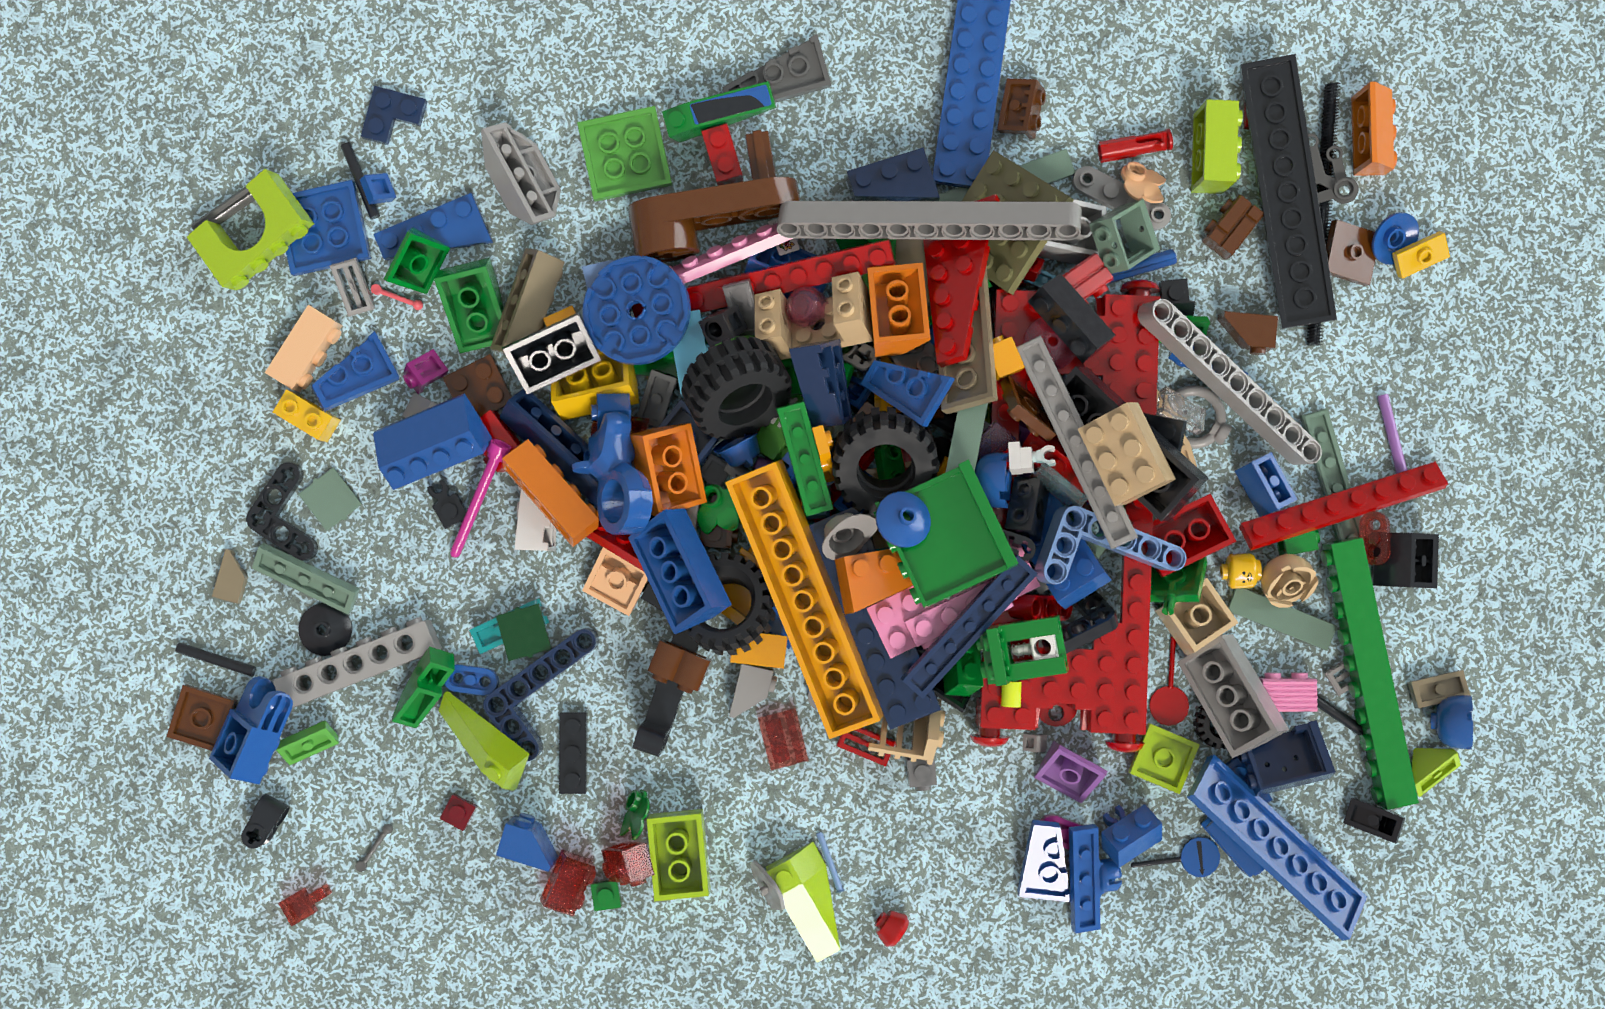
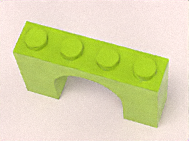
[187,169,314,291]

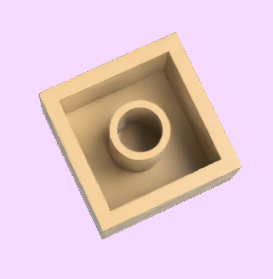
[1155,578,1239,656]

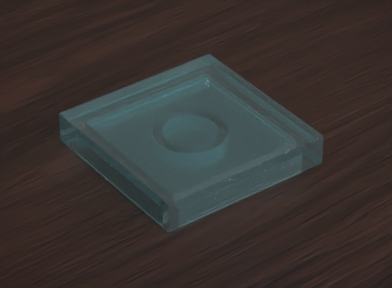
[1029,463,1088,507]

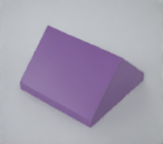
[1034,741,1108,803]

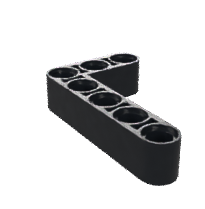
[632,630,699,757]

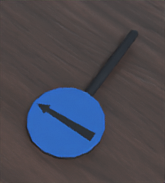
[1130,837,1220,877]

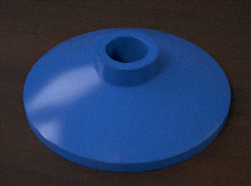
[1372,212,1419,265]
[876,492,931,548]

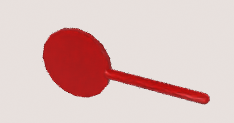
[1149,636,1189,726]

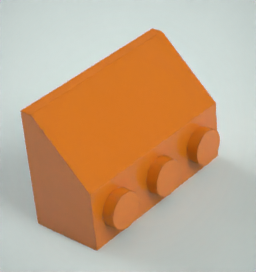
[1351,82,1397,176]
[867,263,930,357]
[630,423,707,516]

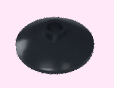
[298,603,352,656]

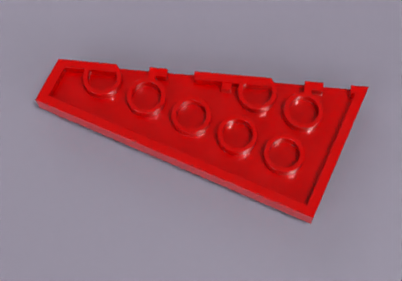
[923,194,1000,368]

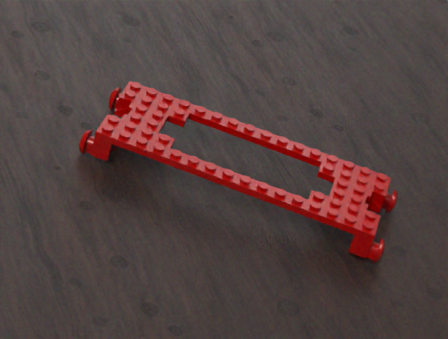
[970,279,1160,753]

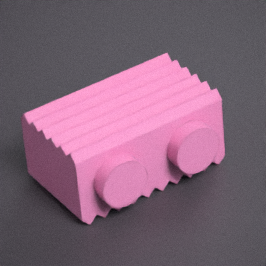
[1259,672,1318,712]

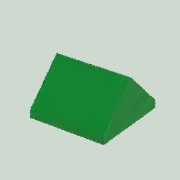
[384,227,450,294]

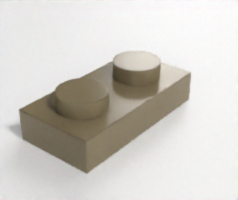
[1407,670,1470,708]

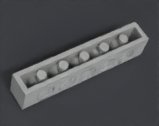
[273,617,442,708]

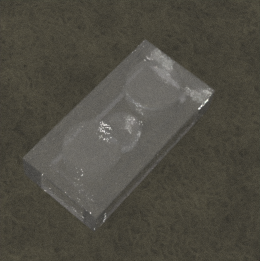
[1156,386,1206,435]

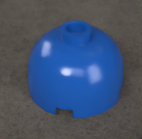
[975,453,1012,508]
[1430,695,1473,750]

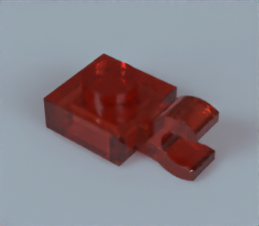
[278,884,332,927]

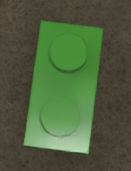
[276,720,339,765]

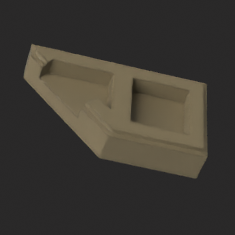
[212,549,248,604]

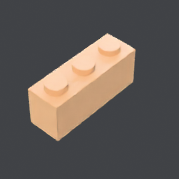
[265,305,343,392]

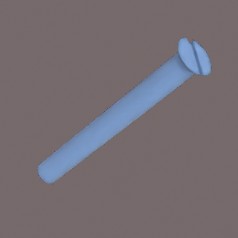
[816,831,845,893]

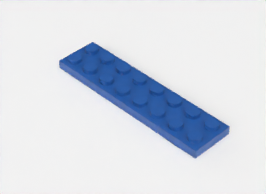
[932,0,1011,189]
[1187,754,1367,941]

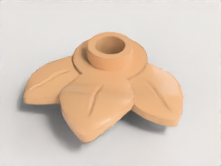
[1121,162,1166,203]

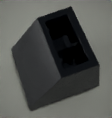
[1371,532,1439,589]

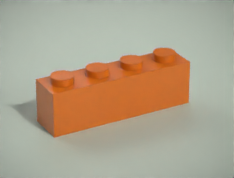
[502,439,599,547]

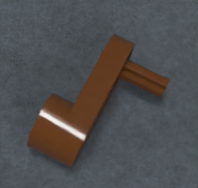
[627,130,800,263]

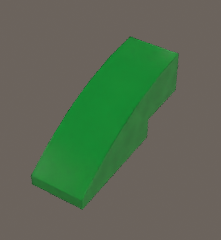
[392,646,455,728]

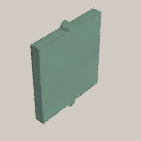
[298,467,362,531]

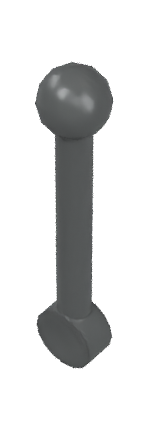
[355,824,393,872]

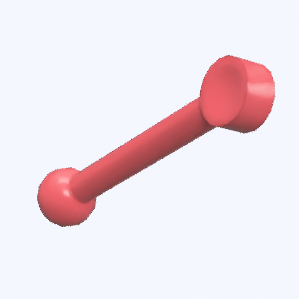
[371,284,423,310]

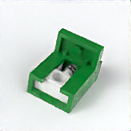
[976,615,1069,686]

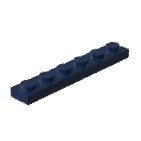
[901,554,1038,699]

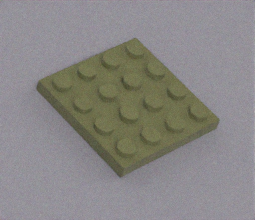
[961,150,1074,295]

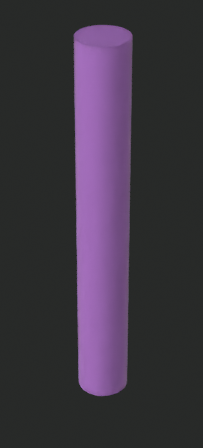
[1377,394,1407,473]

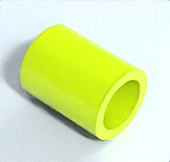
[1001,681,1021,707]

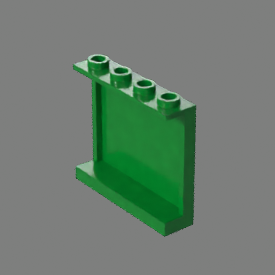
[873,459,1018,609]

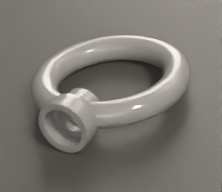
[1161,385,1232,449]

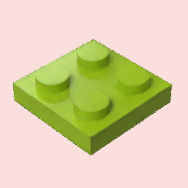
[1128,723,1200,794]

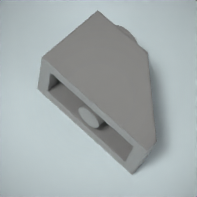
[729,664,778,718]

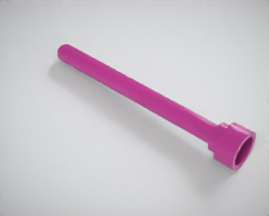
[450,439,511,558]

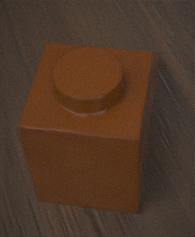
[1217,311,1278,355]

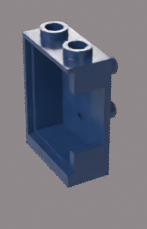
[1238,720,1336,796]

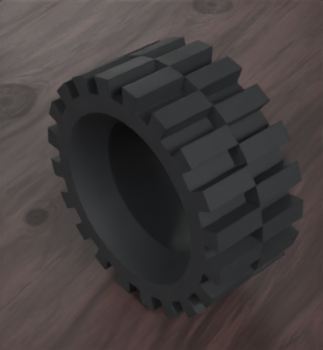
[685,552,776,656]

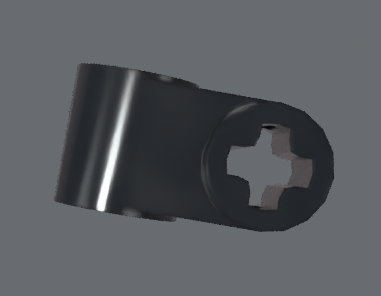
[241,793,290,849]

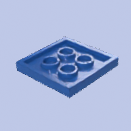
[286,180,372,276]

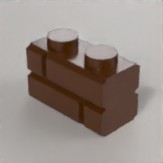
[1201,195,1264,260]

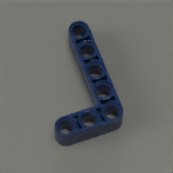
[483,628,599,761]

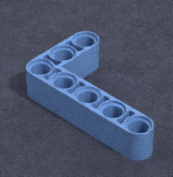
[1035,506,1187,584]

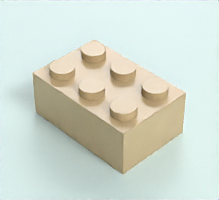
[1078,402,1176,506]

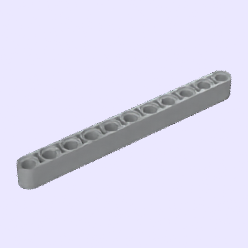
[777,201,1082,241]

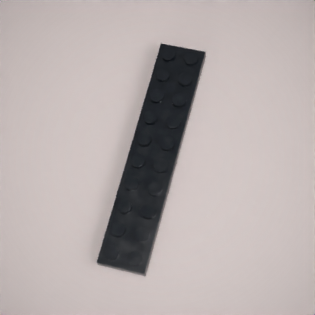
[1239,54,1337,330]

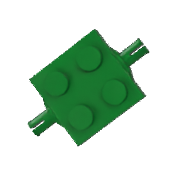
[1150,557,1207,615]

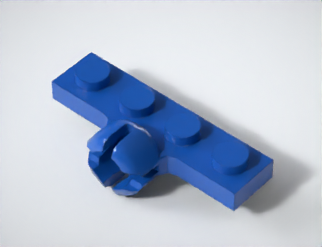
[1069,824,1122,934]

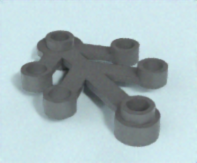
[1308,133,1359,204]

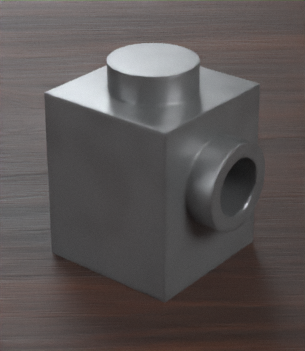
[905,757,937,791]

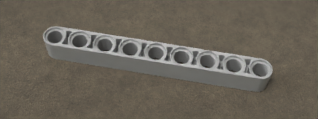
[1138,299,1322,465]

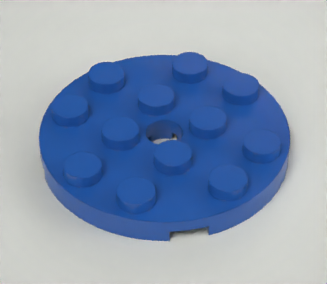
[583,256,691,365]

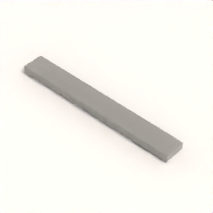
[1016,335,1138,549]

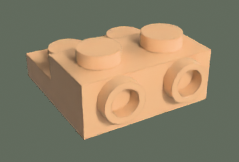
[582,547,648,616]

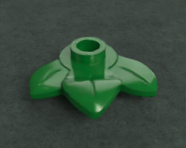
[697,484,739,534]
[619,789,650,840]

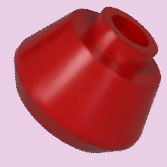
[874,910,909,947]

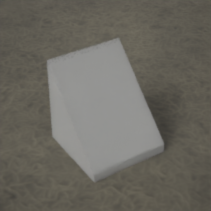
[1023,734,1047,752]

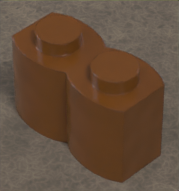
[647,639,712,694]

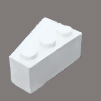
[514,486,557,551]

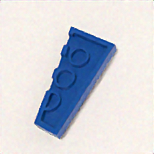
[373,193,493,260]

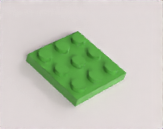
[577,106,672,202]

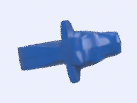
[572,411,653,535]

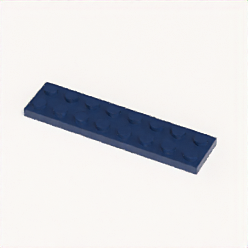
[809,507,941,730]

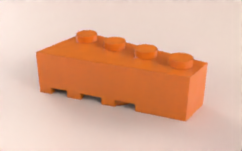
[835,549,913,614]

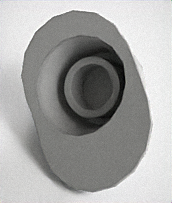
[822,513,878,560]

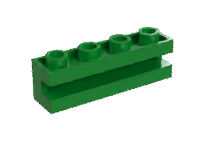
[776,401,833,517]

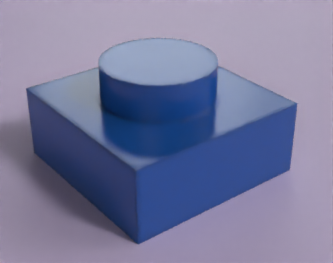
[360,173,397,204]

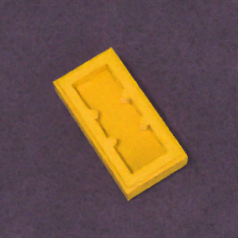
[1392,231,1450,279]

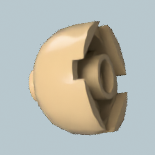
[1261,554,1318,608]

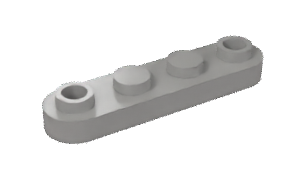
[1072,166,1171,230]

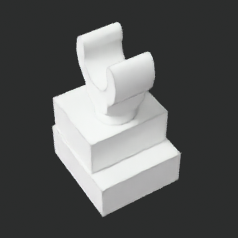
[1008,441,1056,475]

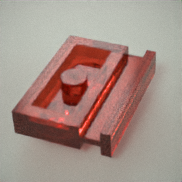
[758,708,809,770]

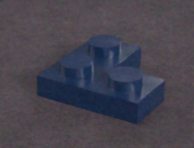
[361,86,428,145]

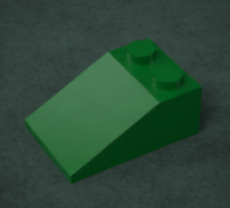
[434,257,504,354]

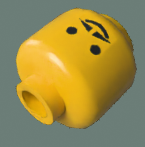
[1220,553,1262,589]

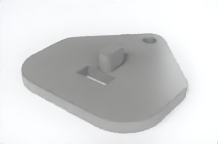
[750,860,785,911]

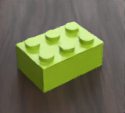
[1191,99,1243,194]
[647,809,711,902]

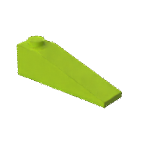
[438,691,529,791]
[766,841,840,962]

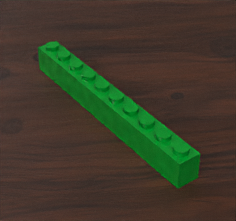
[1321,537,1419,810]

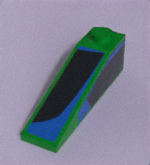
[662,81,777,143]

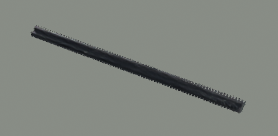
[1306,82,1341,346]

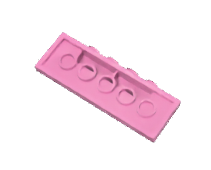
[866,539,1040,659]

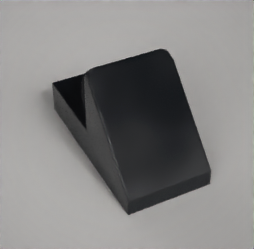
[1159,278,1195,316]
[1343,798,1405,844]

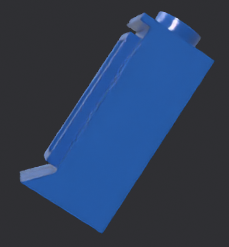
[1200,817,1264,877]

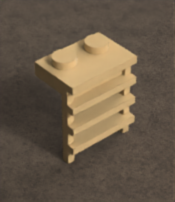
[868,699,945,765]

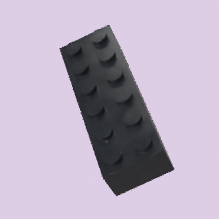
[1040,366,1209,522]

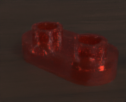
[1359,511,1391,565]

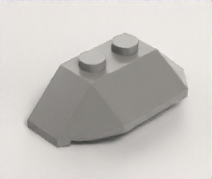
[481,122,561,225]

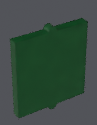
[496,603,552,661]

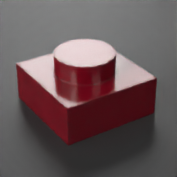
[439,793,478,831]

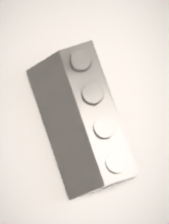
[1177,634,1289,758]

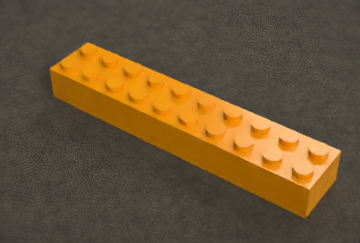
[725,460,884,739]

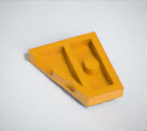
[812,425,834,483]

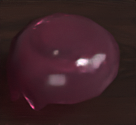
[786,286,829,328]

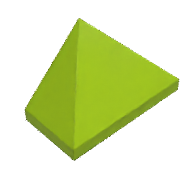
[1412,748,1461,798]

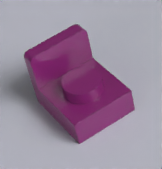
[403,349,449,394]

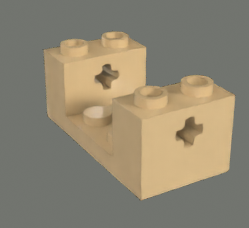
[754,272,874,360]

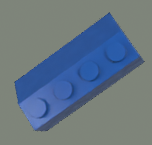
[373,393,492,490]
[628,508,732,634]

